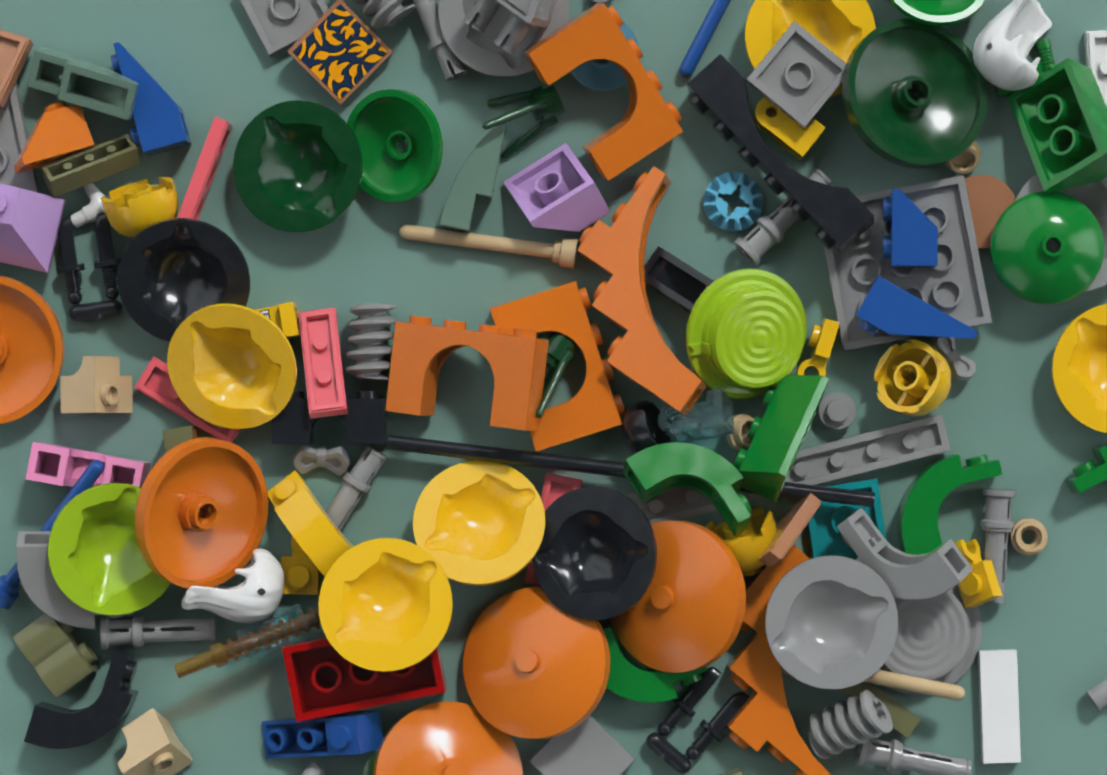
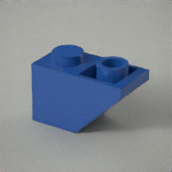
[882,189,938,268]

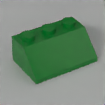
[1007,58,1107,193]
[733,375,829,502]

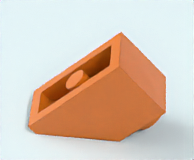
[14,101,95,174]

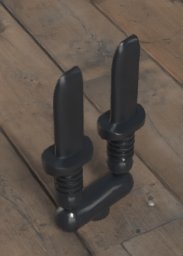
[56,213,123,321]
[646,667,749,774]

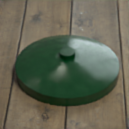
[842,19,987,168]

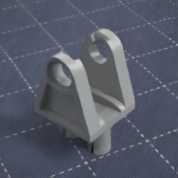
[463,0,556,55]

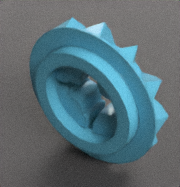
[703,172,763,231]

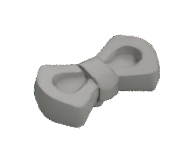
[930,337,976,382]
[293,444,350,476]

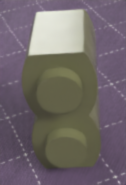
[13,614,98,698]

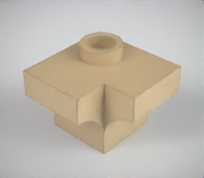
[60,356,133,414]
[117,708,193,775]

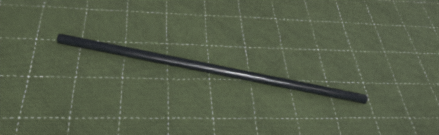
[387,435,875,507]

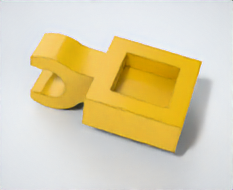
[796,318,840,377]
[281,535,319,595]
[955,539,1002,608]

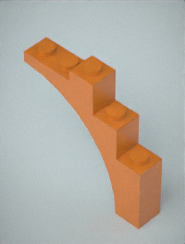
[577,166,707,417]
[727,545,831,775]

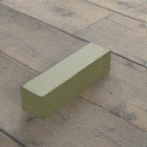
[41,133,140,198]
[840,682,921,739]

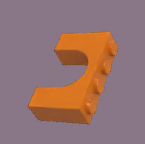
[523,3,683,181]
[490,281,625,452]
[385,315,549,431]

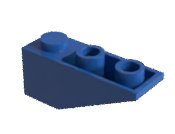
[111,42,191,156]
[262,710,383,759]

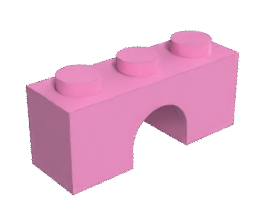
[25,442,151,488]

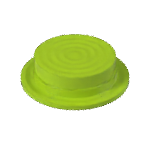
[686,268,807,399]
[47,483,171,615]

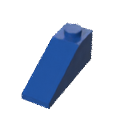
[854,276,978,339]

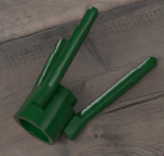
[483,85,565,159]
[536,332,577,418]

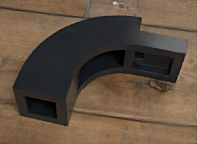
[24,647,139,749]

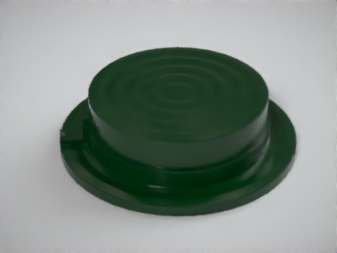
[233,100,363,232]

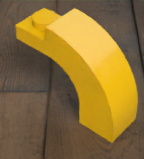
[267,470,354,577]

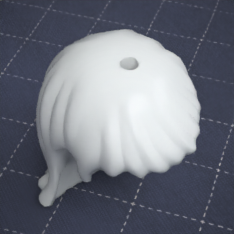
[973,0,1052,91]
[181,548,285,623]

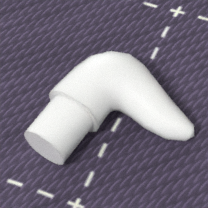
[70,183,106,228]

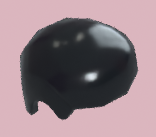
[621,400,671,454]

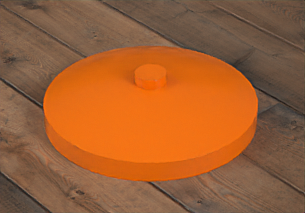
[0,275,65,424]
[135,437,269,589]
[610,520,746,673]
[463,587,610,739]
[373,701,523,775]

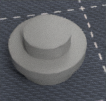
[818,392,856,429]

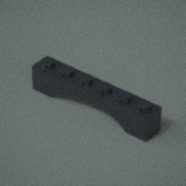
[687,54,874,253]

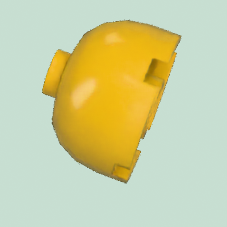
[100,177,179,238]
[874,339,951,417]
[705,507,777,576]

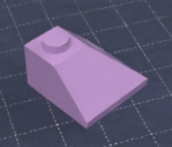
[503,143,610,232]
[0,183,66,273]

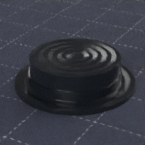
[117,218,251,342]
[532,487,657,620]

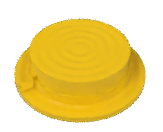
[745,0,876,98]
[167,303,297,429]
[1052,304,1107,434]
[413,460,545,586]
[318,538,453,672]

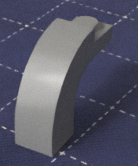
[836,507,974,600]
[16,531,133,629]

